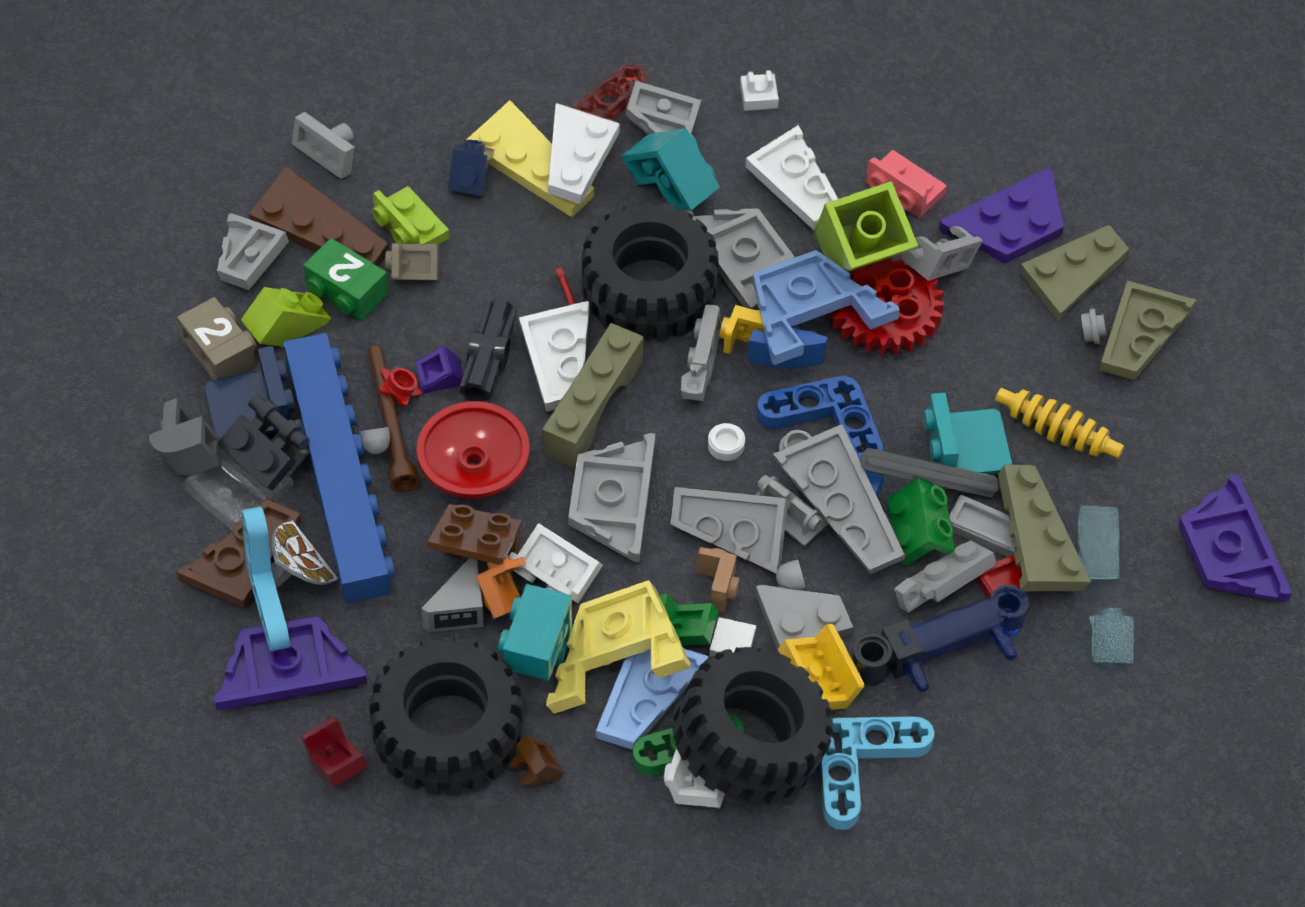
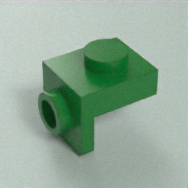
[660,594,718,645]

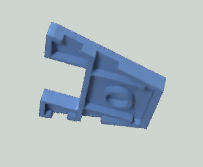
[752,250,900,365]

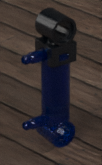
[852,585,1029,692]

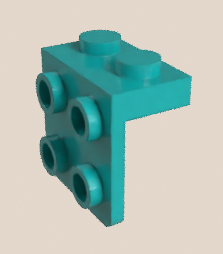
[923,392,1012,475]

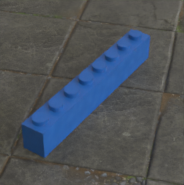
[283,333,395,604]

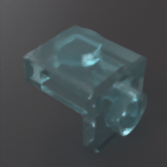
[1090,608,1134,663]

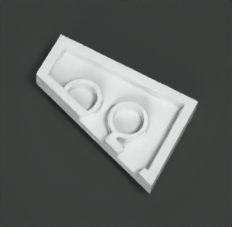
[548,103,620,204]
[745,125,838,230]
[519,301,590,412]

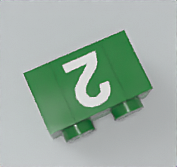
[303,238,389,321]

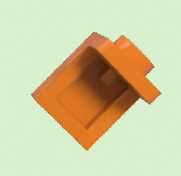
[476,555,526,619]

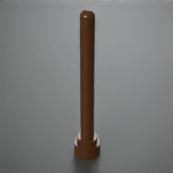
[368,345,420,493]

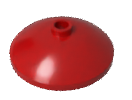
[417,401,530,499]

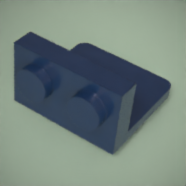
[205,346,295,439]

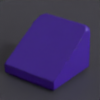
[415,345,463,393]

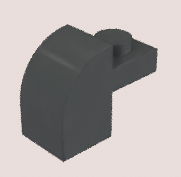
[149,398,220,475]

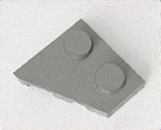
[625,81,701,134]

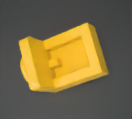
[719,305,764,354]

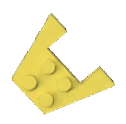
[546,580,691,714]

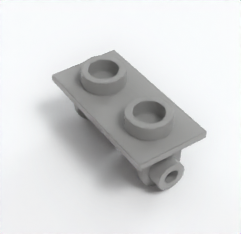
[755,475,829,547]

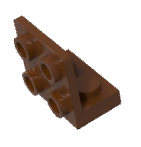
[428,504,522,564]

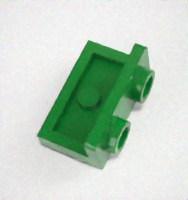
[886,477,955,566]

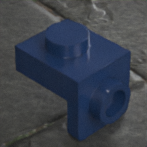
[448,140,494,196]

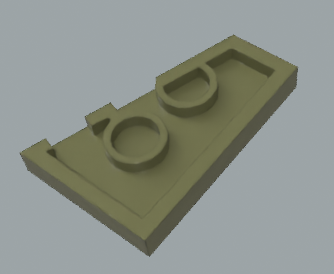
[1020,225,1129,322]
[1099,280,1197,380]

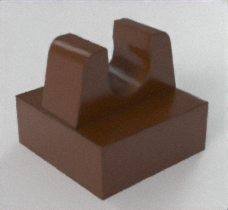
[510,735,565,788]

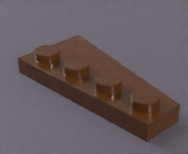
[249,167,389,266]

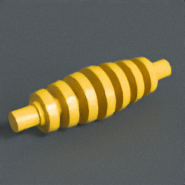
[995,387,1124,459]

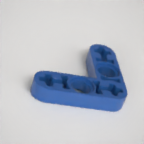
[757,376,883,471]

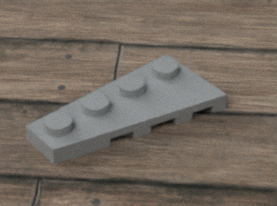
[773,424,905,574]

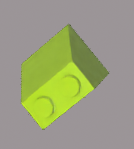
[814,181,918,271]

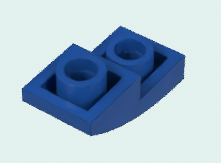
[748,327,827,368]

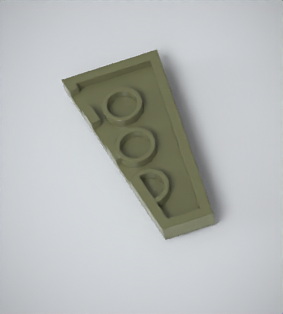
[998,464,1091,591]

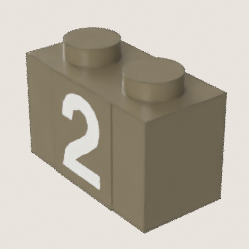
[177,297,257,380]

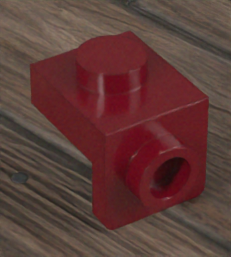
[301,717,367,787]

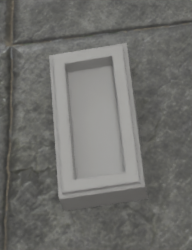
[949,495,1017,557]

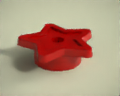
[379,367,423,407]

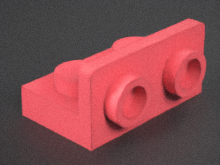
[866,150,947,218]

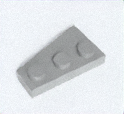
[670,487,788,573]

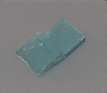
[1078,505,1119,580]

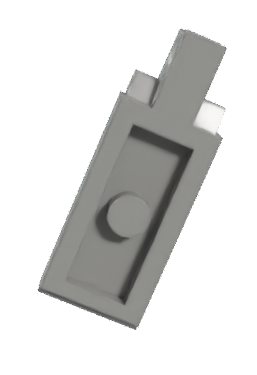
[681,305,722,401]
[894,540,996,612]

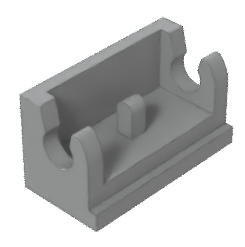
[900,226,983,281]

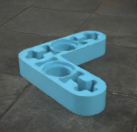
[241,506,290,652]
[820,717,934,830]

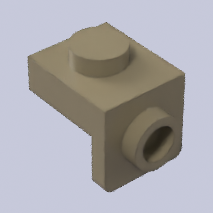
[385,244,439,280]

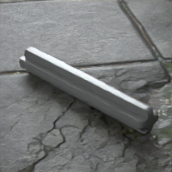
[861,448,999,497]

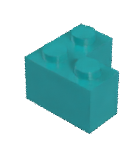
[621,128,720,211]
[498,584,572,681]

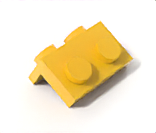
[778,624,864,710]

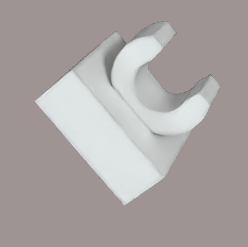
[740,70,779,111]

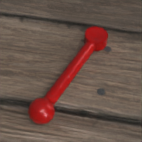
[555,267,576,305]

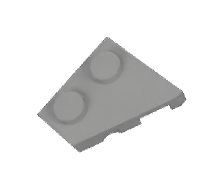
[217,213,289,290]
[755,585,853,655]

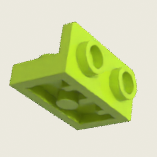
[372,186,449,244]

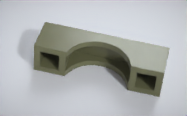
[542,323,644,469]

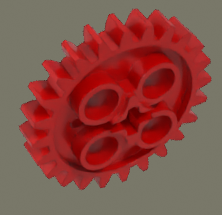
[828,257,944,356]

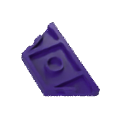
[939,167,1064,263]
[1178,474,1292,602]
[215,616,367,711]

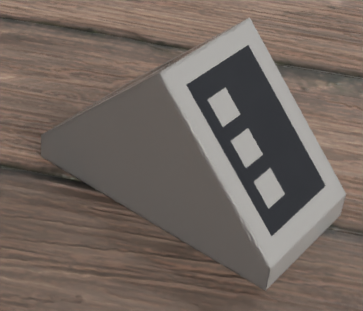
[421,558,484,632]

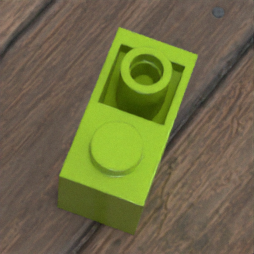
[241,287,331,347]

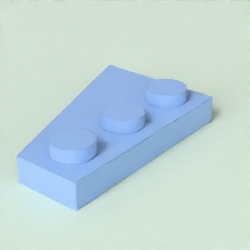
[596,649,709,750]

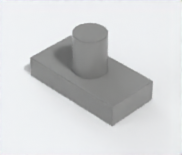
[292,112,355,179]

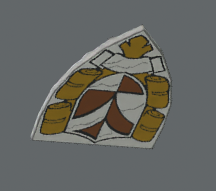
[271,520,339,588]

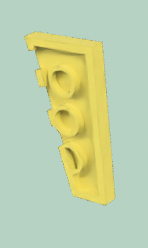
[466,100,594,217]

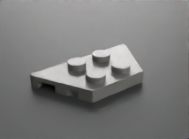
[687,208,795,310]
[568,433,656,562]

